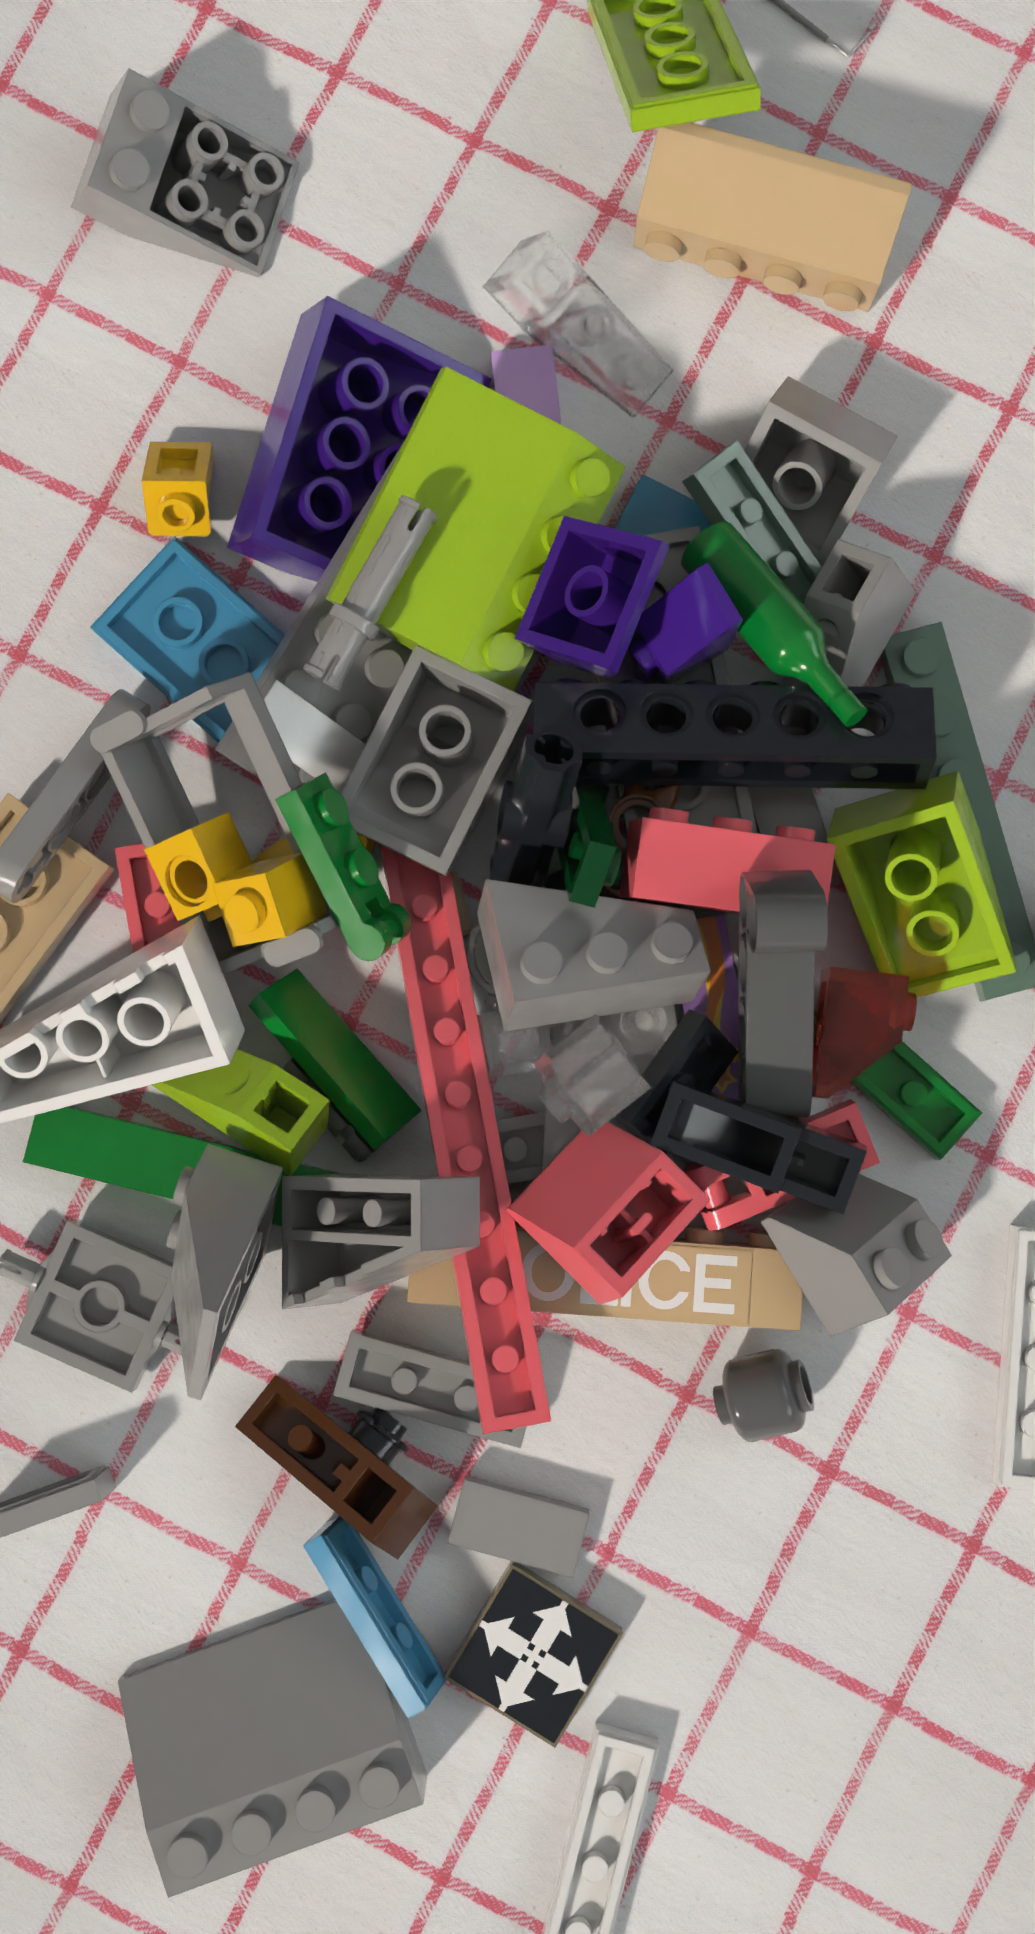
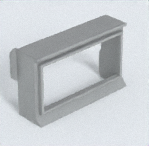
[90,672,339,974]

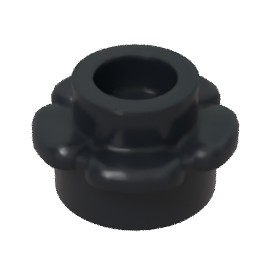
[349,1408,409,1465]

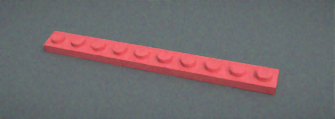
[379,844,551,1434]

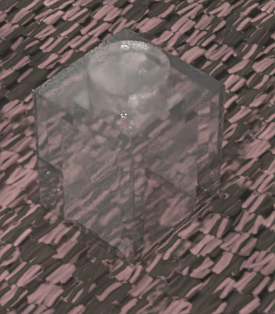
[534,1014,651,1137]

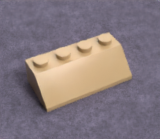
[633,122,913,312]

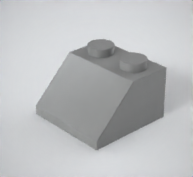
[744,376,898,567]
[761,1174,952,1337]

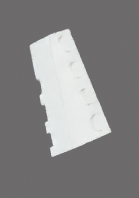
[0,915,245,1124]

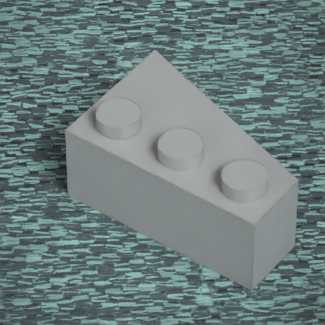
[477,879,711,1032]
[282,1174,480,1310]

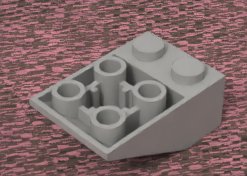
[71,68,300,277]

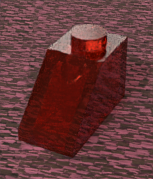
[812,966,917,1099]

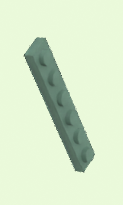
[880,621,1035,1002]

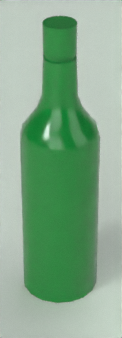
[681,521,867,727]

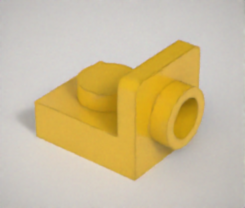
[141,442,214,537]

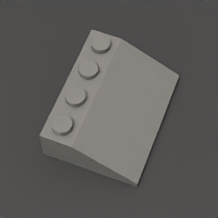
[118,1599,427,1898]

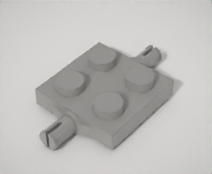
[0,1219,182,1393]

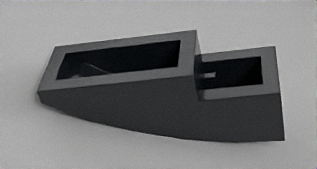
[650,1081,867,1214]

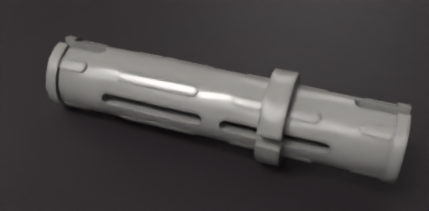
[303,495,438,691]

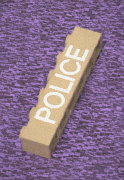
[407,1219,803,1331]

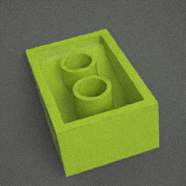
[827,771,1017,1004]

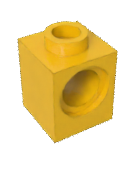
[144,812,252,922]

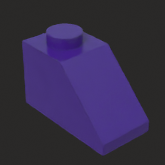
[628,562,743,684]

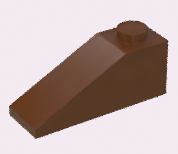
[235,1375,438,1560]

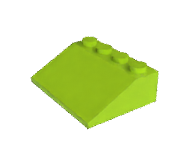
[325,367,626,691]

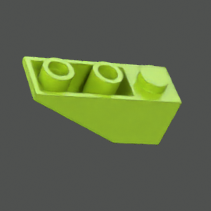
[152,1049,330,1176]

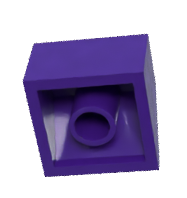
[514,516,669,678]

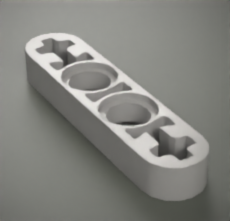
[0,689,151,903]

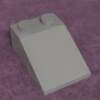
[341,645,534,877]
[166,1144,283,1400]

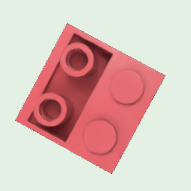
[506,1116,711,1305]

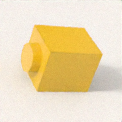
[212,852,328,947]

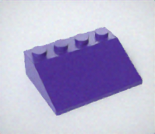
[227,296,492,582]

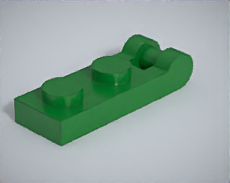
[275,772,412,962]

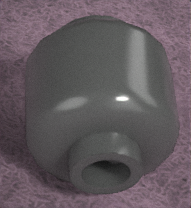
[713,1349,814,1442]

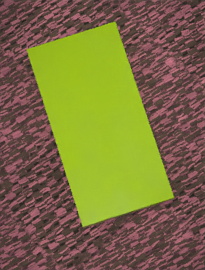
[587,0,761,133]

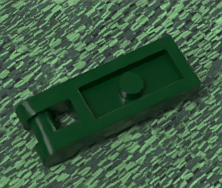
[557,784,621,908]

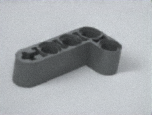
[738,870,828,1118]

